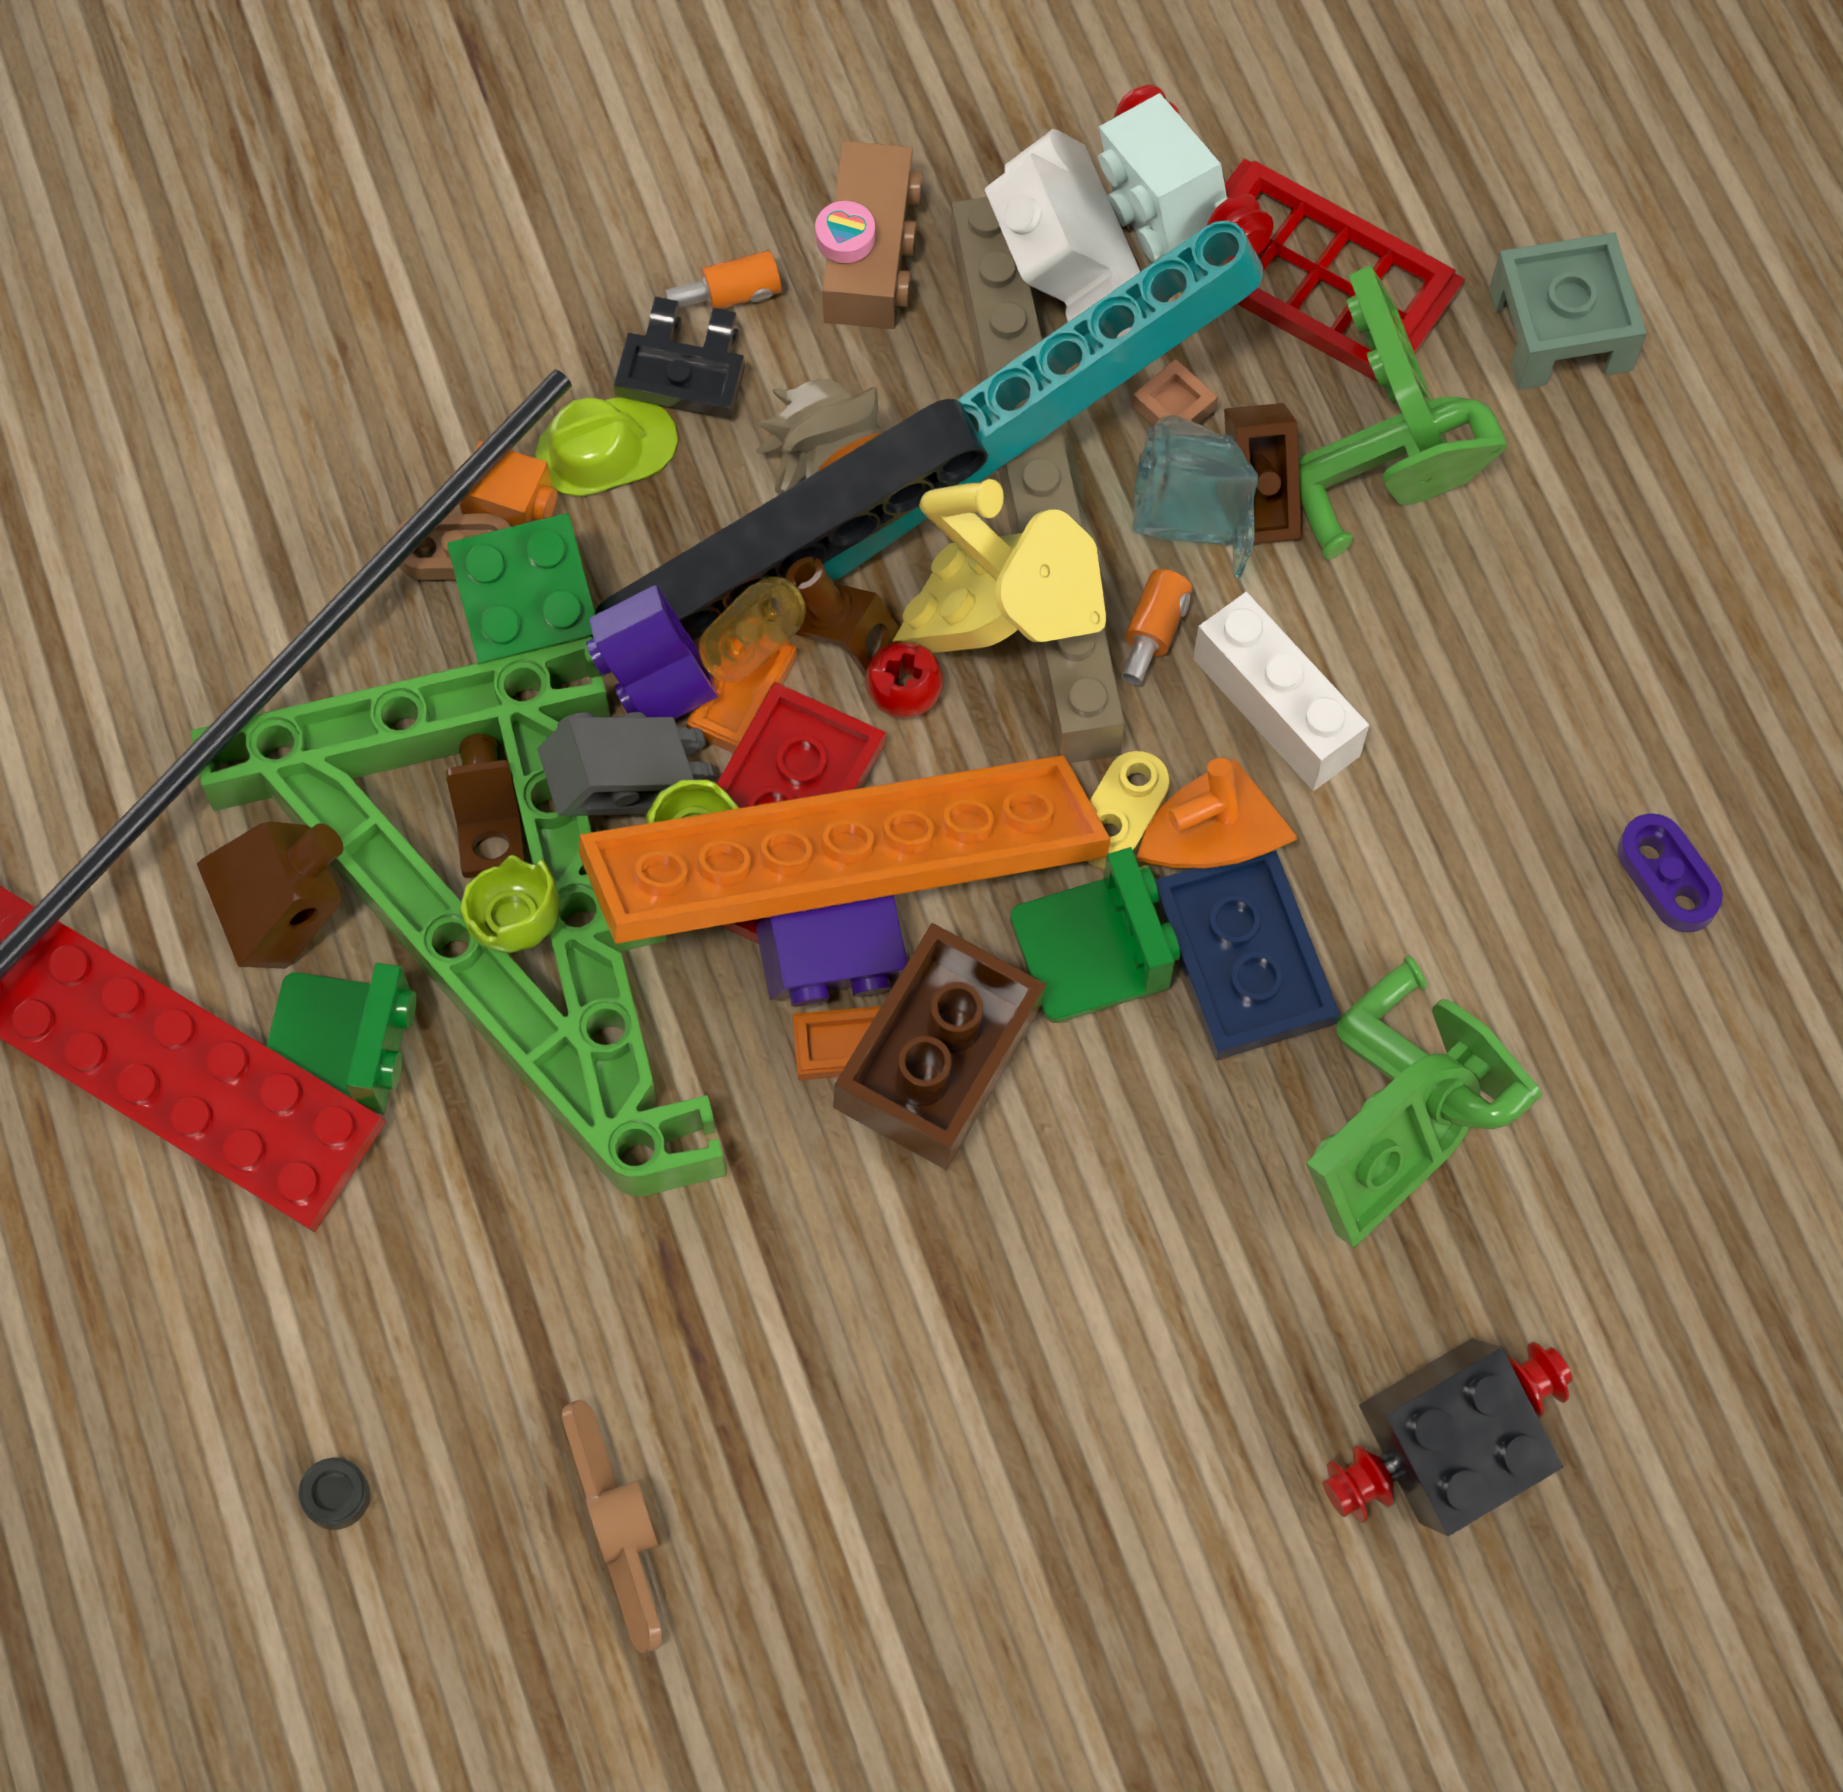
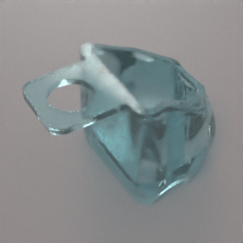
[1132,415,1258,578]

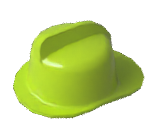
[535,397,678,497]

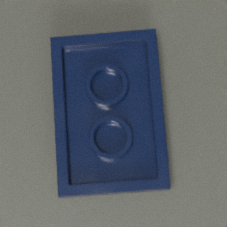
[1155,850,1340,1060]

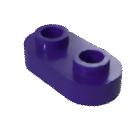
[1617,813,1723,932]

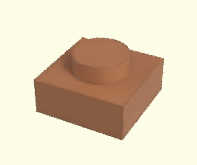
[1132,359,1218,445]

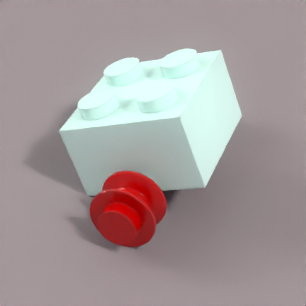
[1098,85,1274,262]

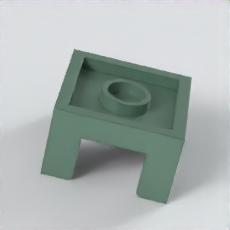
[1489,232,1647,390]

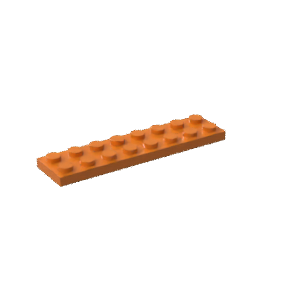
[579,755,1111,944]

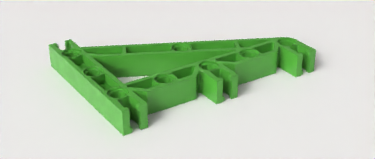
[190,637,726,1196]

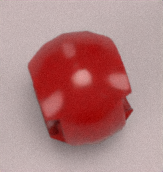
[865,641,944,719]

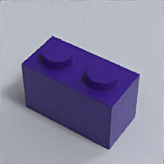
[755,895,907,1007]

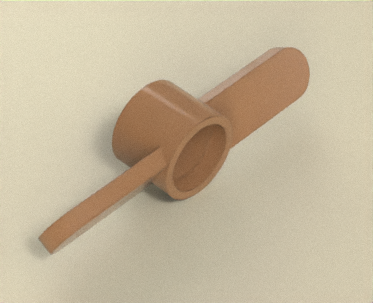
[562,1400,662,1653]

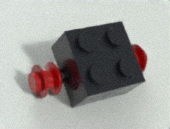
[1323,1338,1572,1537]

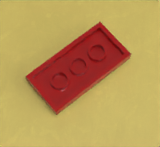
[717,682,886,944]

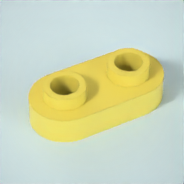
[1087,751,1169,869]

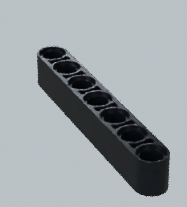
[595,399,988,641]

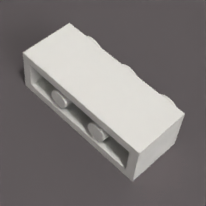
[1193,592,1369,791]

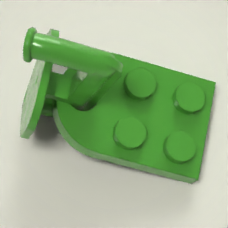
[1298,265,1508,560]
[1306,955,1542,1248]

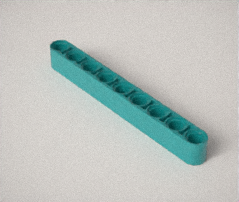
[823,221,1263,581]

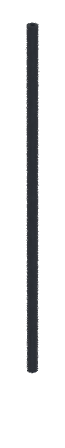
[0,369,572,981]

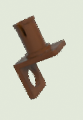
[784,557,900,677]
[446,734,525,878]

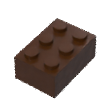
[833,923,1046,1171]

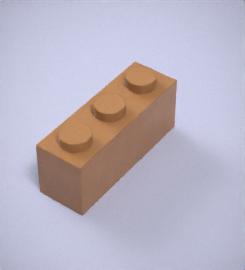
[822,141,923,329]

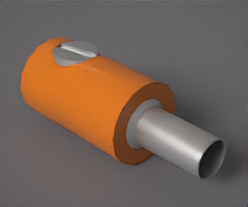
[665,250,782,309]
[1121,569,1193,685]

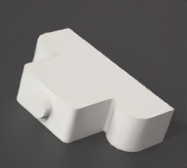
[985,129,1140,338]

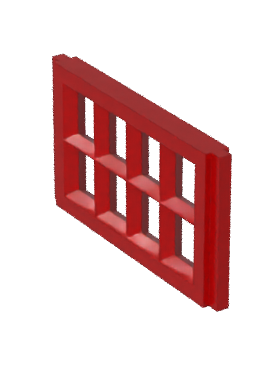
[1225,158,1465,383]

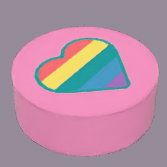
[815,201,875,263]

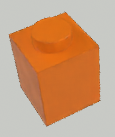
[459,440,557,527]

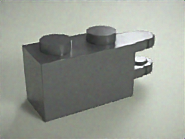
[537,712,717,816]

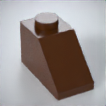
[1224,403,1301,545]

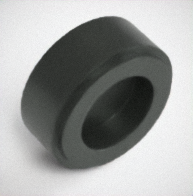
[298,1458,370,1530]

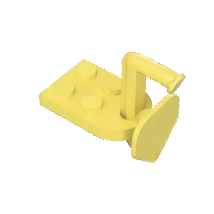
[893,479,1106,653]

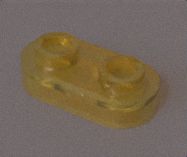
[699,577,806,683]

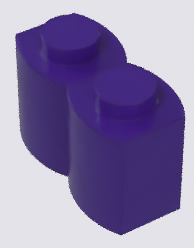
[586,585,719,719]

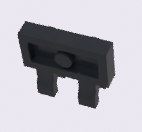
[613,296,745,419]

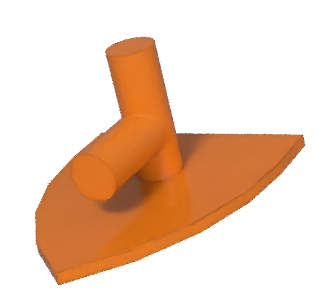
[1137,758,1297,869]

